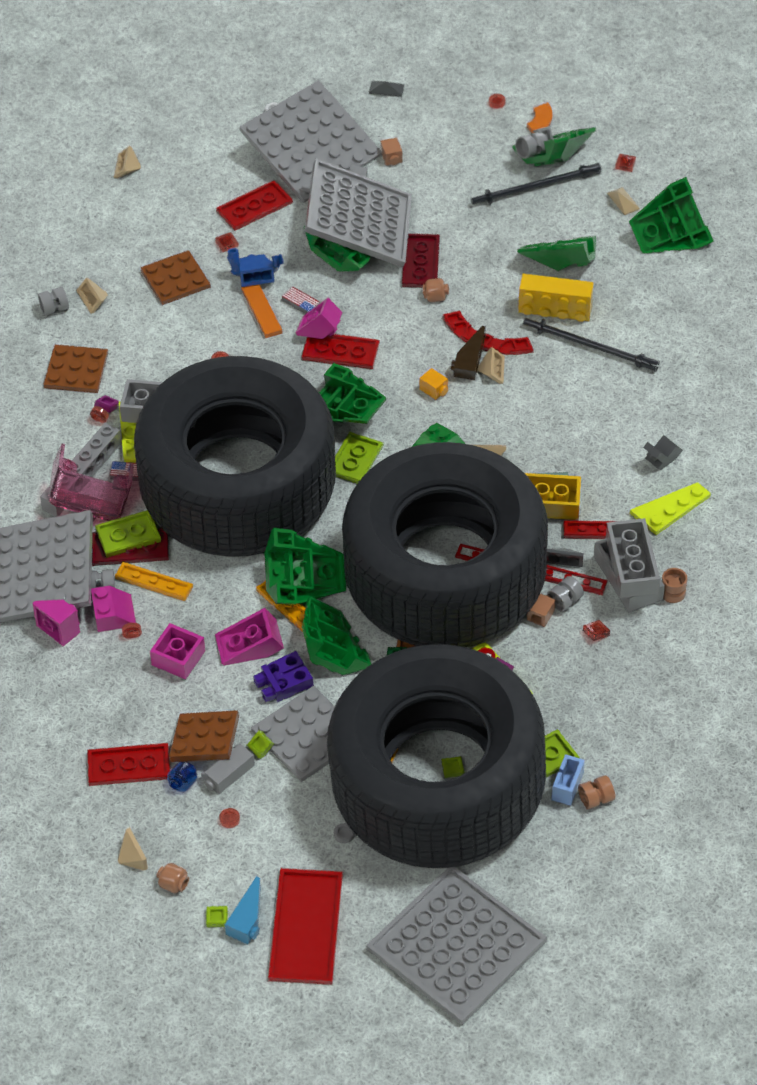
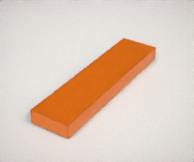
[241,284,283,338]

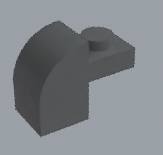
[643,435,683,470]

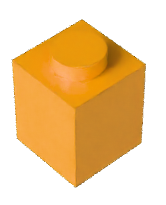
[419,368,448,400]

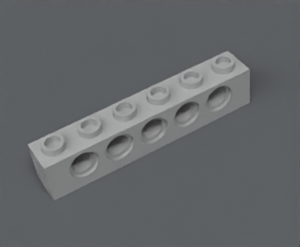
[40,423,122,517]

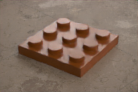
[140,250,211,305]
[44,344,108,393]
[169,710,239,762]

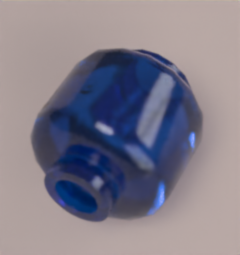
[167,762,197,792]

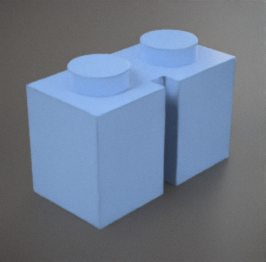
[552,754,585,806]

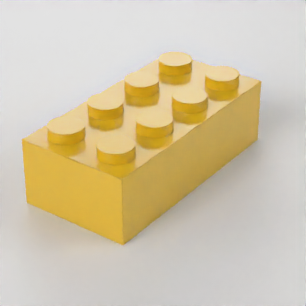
[518,273,594,322]
[525,473,581,520]

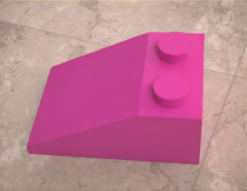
[215,608,284,665]

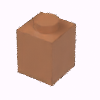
[381,137,403,166]
[527,594,555,627]

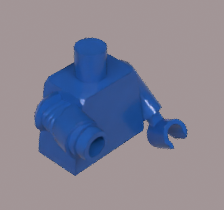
[227,248,284,287]

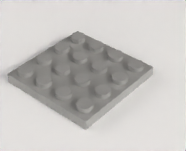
[251,686,335,782]

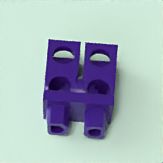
[253,651,314,702]

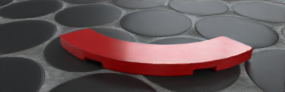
[443,311,534,355]

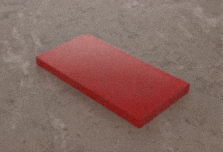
[268,868,343,985]

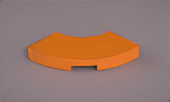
[527,102,553,133]

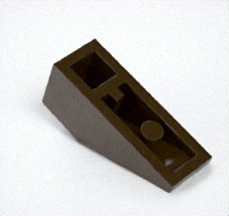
[451,326,486,380]

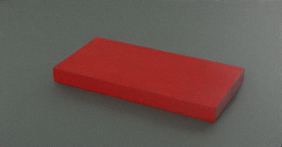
[216,180,293,231]
[302,334,380,369]
[87,743,171,786]

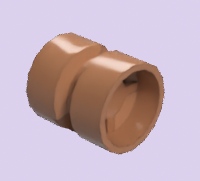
[662,568,687,603]
[578,775,615,810]

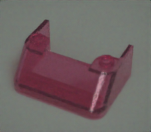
[48,443,134,521]

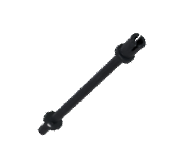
[471,162,602,205]
[523,318,660,372]

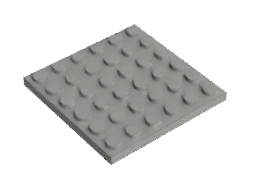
[239,80,382,203]
[304,159,412,267]
[0,510,93,623]
[366,867,547,1025]

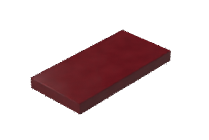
[402,233,440,288]
[92,528,169,566]

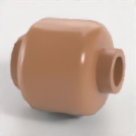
[423,278,449,302]
[157,863,189,894]

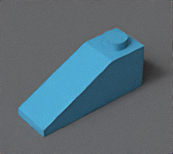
[225,876,261,945]

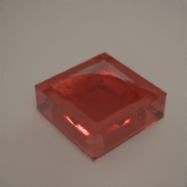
[615,154,636,172]
[215,232,239,252]
[583,620,610,641]

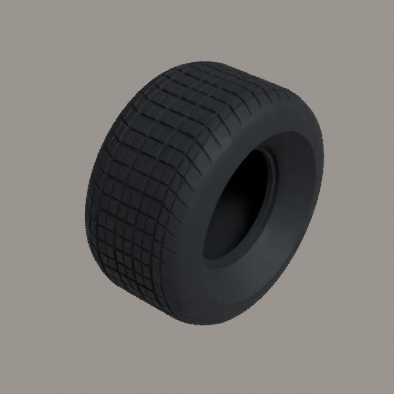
[134,356,336,557]
[342,442,548,648]
[327,645,546,868]

